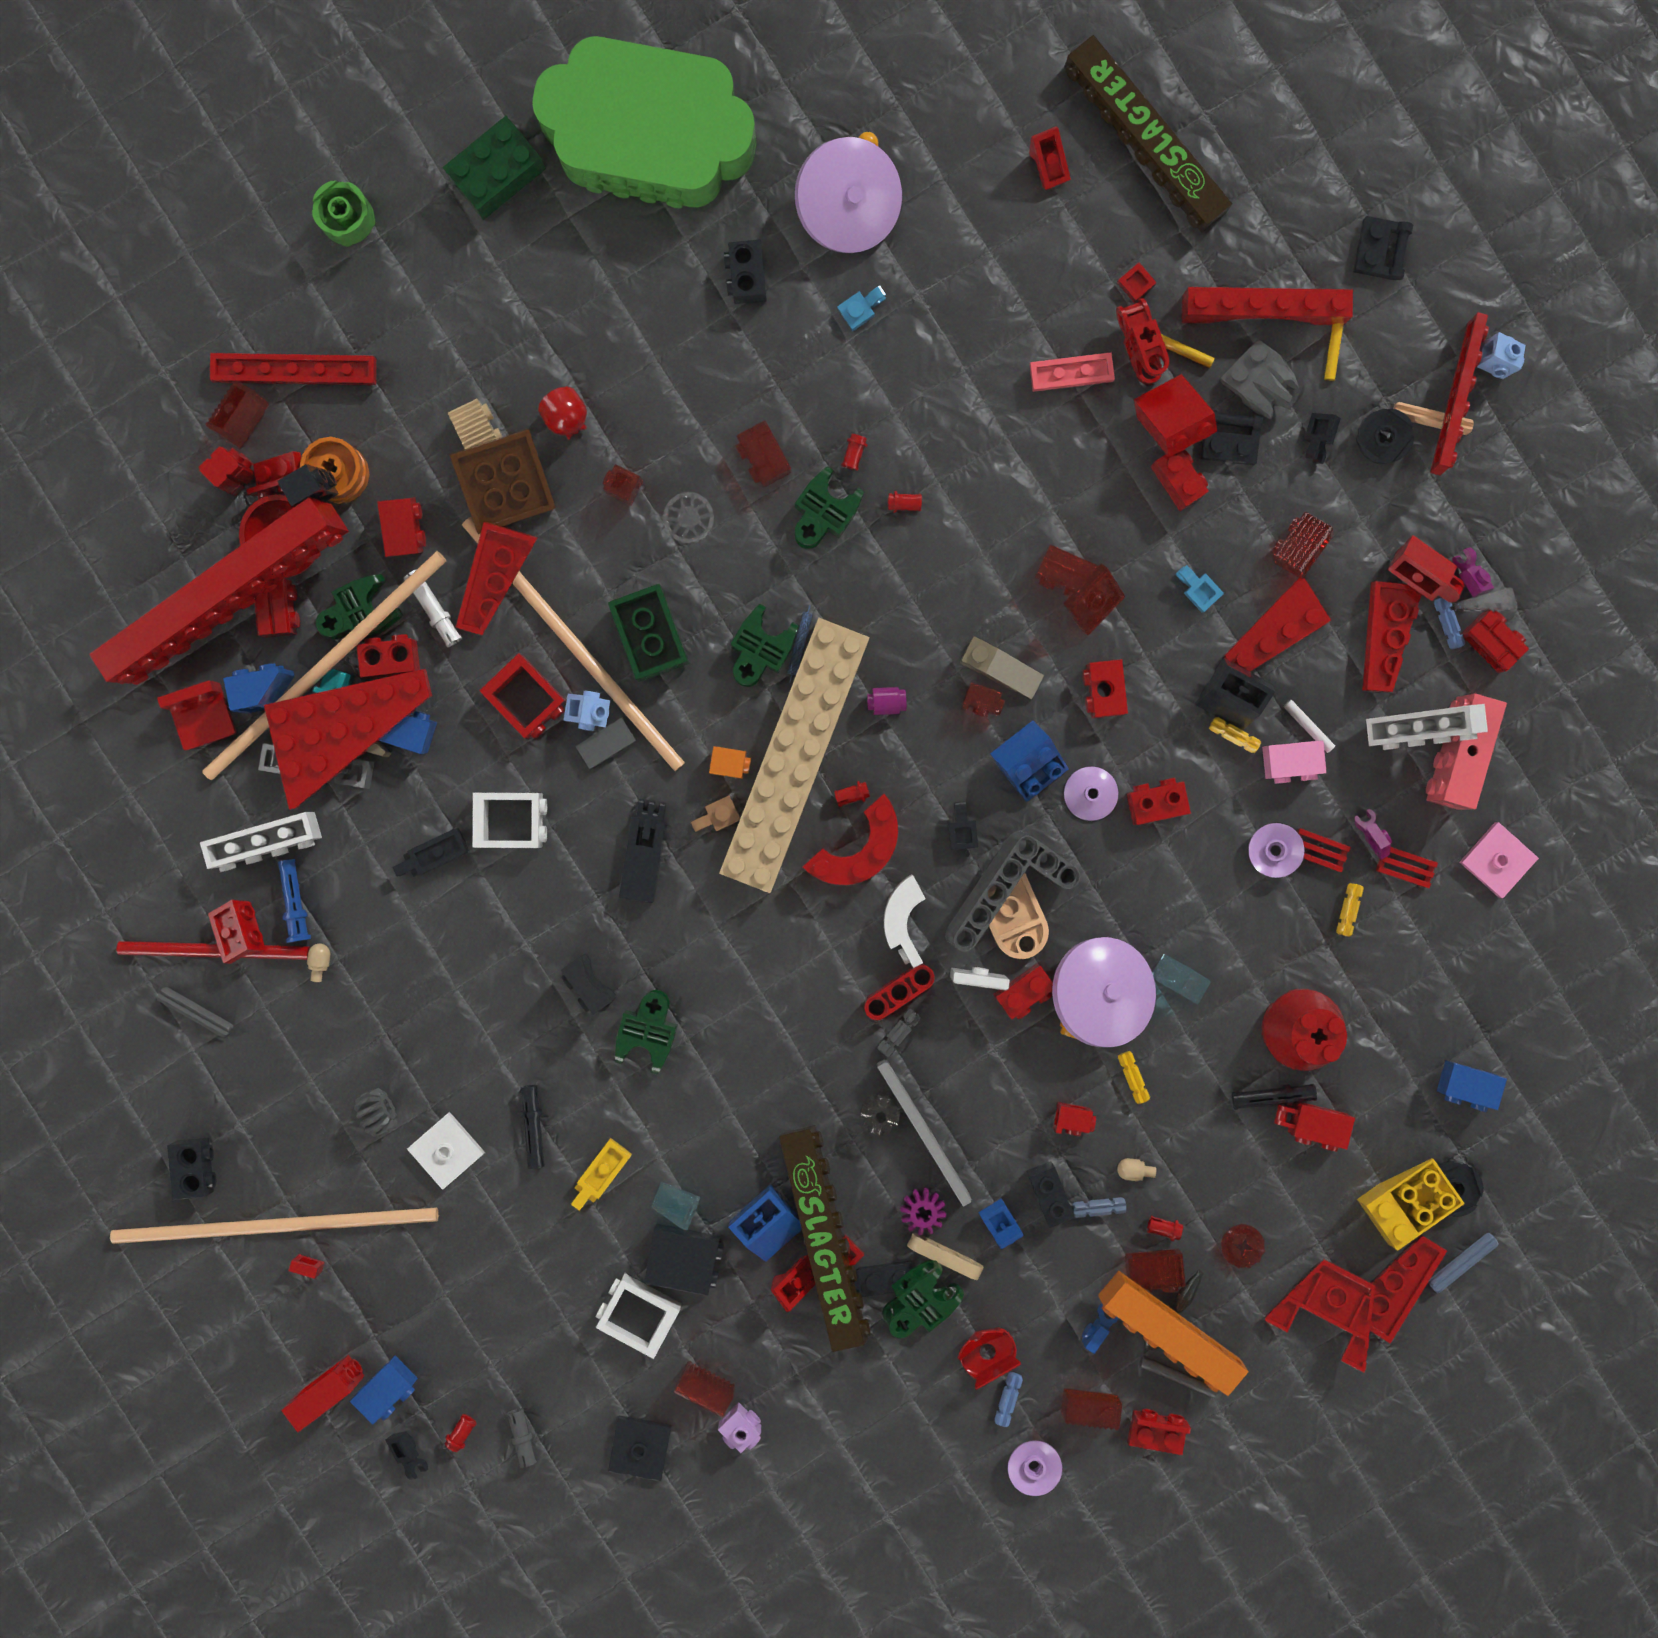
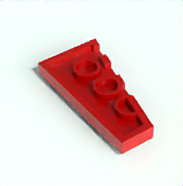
[456,522,538,635]
[1223,575,1331,672]
[1362,581,1424,693]
[1370,1235,1447,1344]

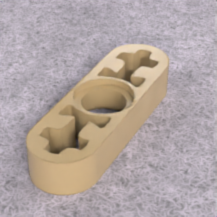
[907,1233,984,1280]

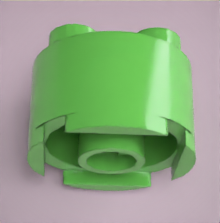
[312,181,376,247]

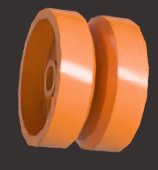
[300,437,370,504]

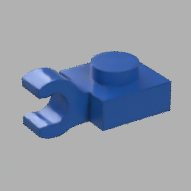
[1082,1303,1119,1354]

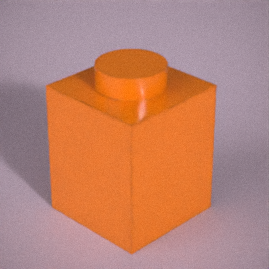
[709,746,751,779]

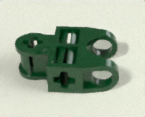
[795,466,865,549]
[316,574,403,643]
[730,604,799,687]
[615,989,678,1074]
[882,1260,964,1338]

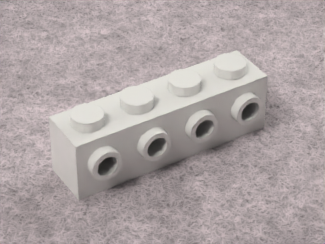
[1366,704,1488,750]
[200,812,322,872]

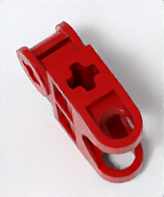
[1116,298,1169,385]

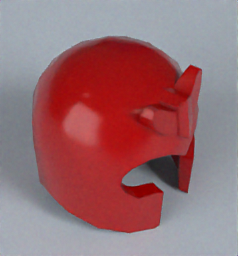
[538,386,587,440]

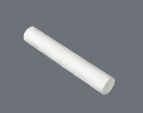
[1283,700,1335,753]

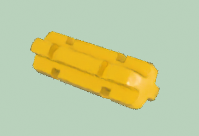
[1209,717,1261,753]
[1336,883,1364,937]
[1118,1051,1150,1104]

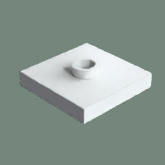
[950,967,1010,990]
[407,1112,485,1190]

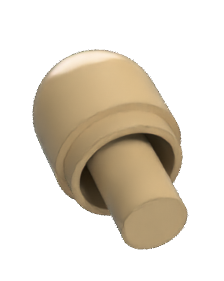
[307,943,331,982]
[1117,1158,1156,1181]

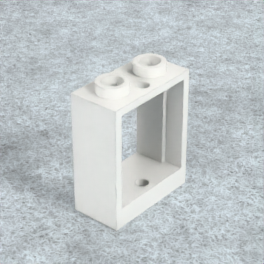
[473,793,547,848]
[595,1273,682,1359]

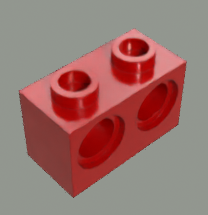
[356,634,420,679]

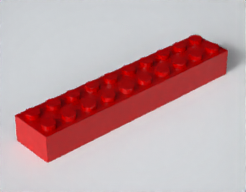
[89,497,349,685]

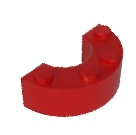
[802,794,898,885]

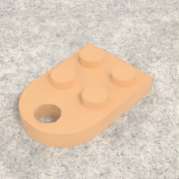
[988,873,1049,959]

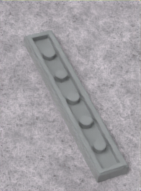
[877,1059,972,1207]

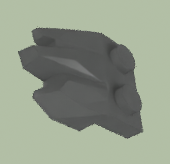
[1221,339,1299,419]

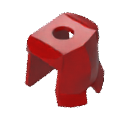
[957,1327,1021,1390]

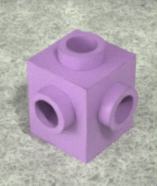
[718,1402,761,1453]

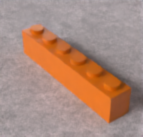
[1098,1270,1249,1396]

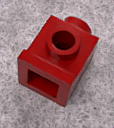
[1053,1102,1096,1136]

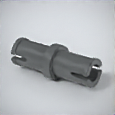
[507,1408,537,1468]

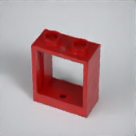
[479,653,566,739]
[281,1355,364,1432]

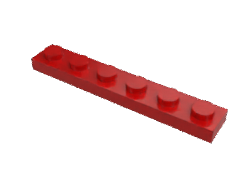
[1430,312,1489,476]
[210,353,377,385]

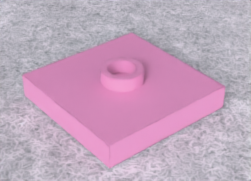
[1460,822,1539,899]

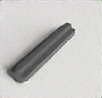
[157,987,233,1038]

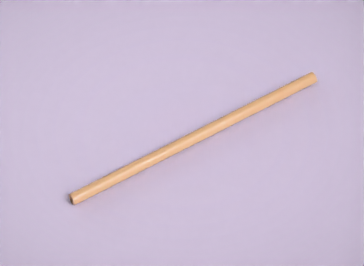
[462,517,685,771]
[203,551,446,780]
[110,1208,439,1244]

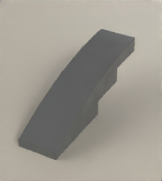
[258,743,374,789]

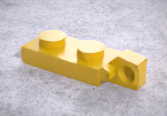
[571,1138,632,1211]

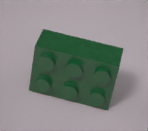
[442,116,546,220]
[608,584,690,682]

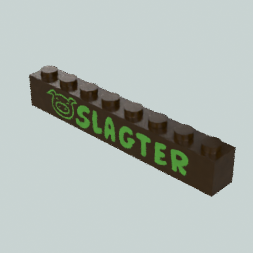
[1065,35,1233,233]
[779,1125,870,1352]

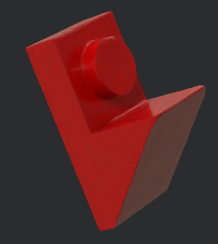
[1029,126,1071,190]
[771,1255,816,1312]

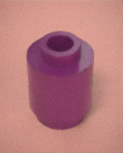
[867,687,907,715]

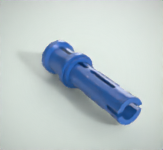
[278,859,311,943]

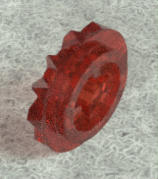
[1221,1224,1265,1268]

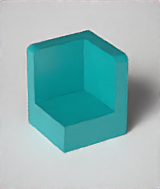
[313,669,355,693]

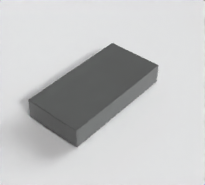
[575,718,636,769]

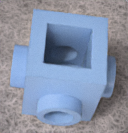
[1478,332,1526,379]
[563,691,610,731]

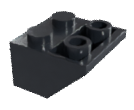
[1195,658,1276,730]

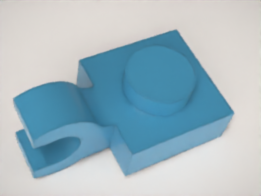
[837,286,886,332]
[1175,565,1224,613]

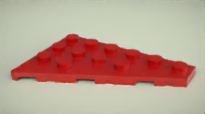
[264,669,432,810]

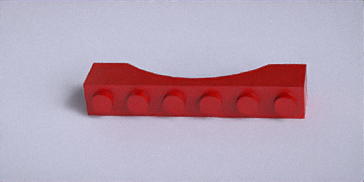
[1182,287,1353,325]

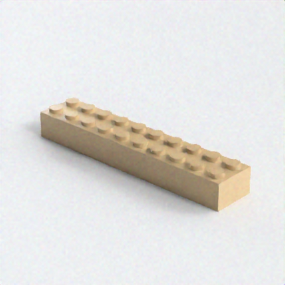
[719,617,870,893]

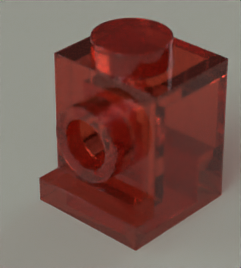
[961,682,1005,718]

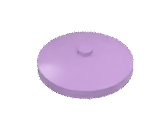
[795,137,902,253]
[1052,937,1156,1047]

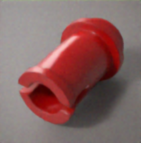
[841,434,868,471]
[888,491,922,513]
[834,781,870,807]
[1147,1215,1183,1242]
[445,1414,477,1452]

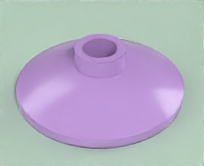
[1064,767,1118,821]
[1248,823,1304,878]
[1008,1441,1062,1496]

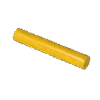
[1324,323,1343,381]
[1161,334,1215,368]

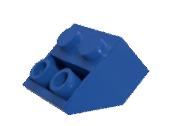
[223,664,295,714]
[990,721,1069,802]
[728,1184,802,1262]

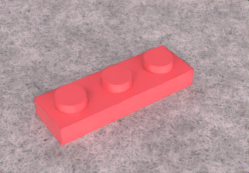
[1029,352,1115,392]

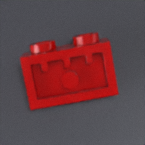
[246,451,302,499]
[208,900,265,964]
[1127,1409,1191,1455]

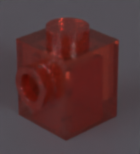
[603,464,643,506]

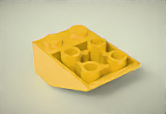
[1357,1158,1465,1251]

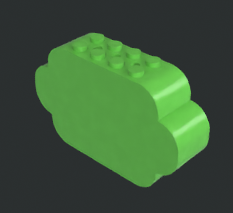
[533,36,756,208]

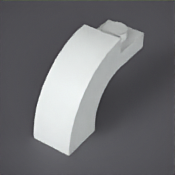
[883,874,926,968]

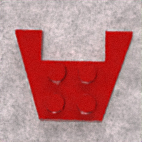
[1264,1259,1375,1373]

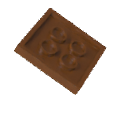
[449,428,556,534]

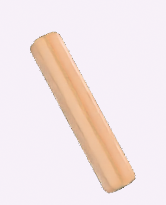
[1393,402,1474,435]

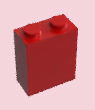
[1133,374,1217,457]

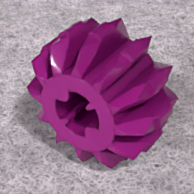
[900,1188,946,1236]

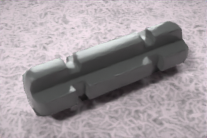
[878,1009,921,1057]

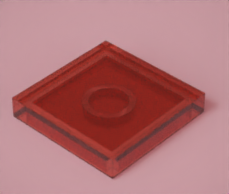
[1063,563,1125,635]

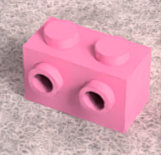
[1262,740,1326,784]

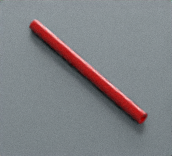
[117,941,310,960]

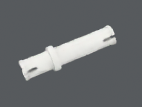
[404,570,462,647]

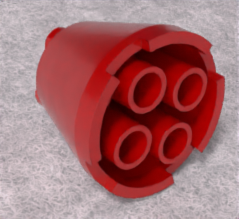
[1262,989,1347,1071]

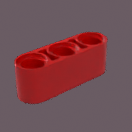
[864,963,934,1020]

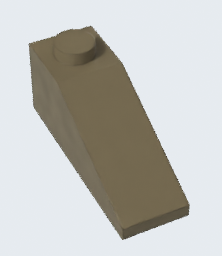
[960,636,1044,700]

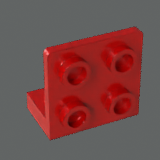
[157,680,236,750]

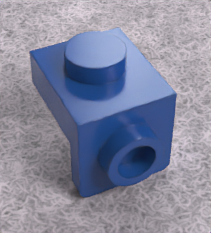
[978,1198,1023,1249]

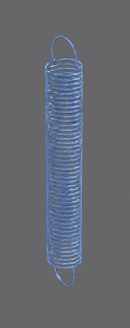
[787,605,813,681]

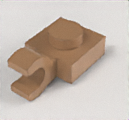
[691,796,740,832]

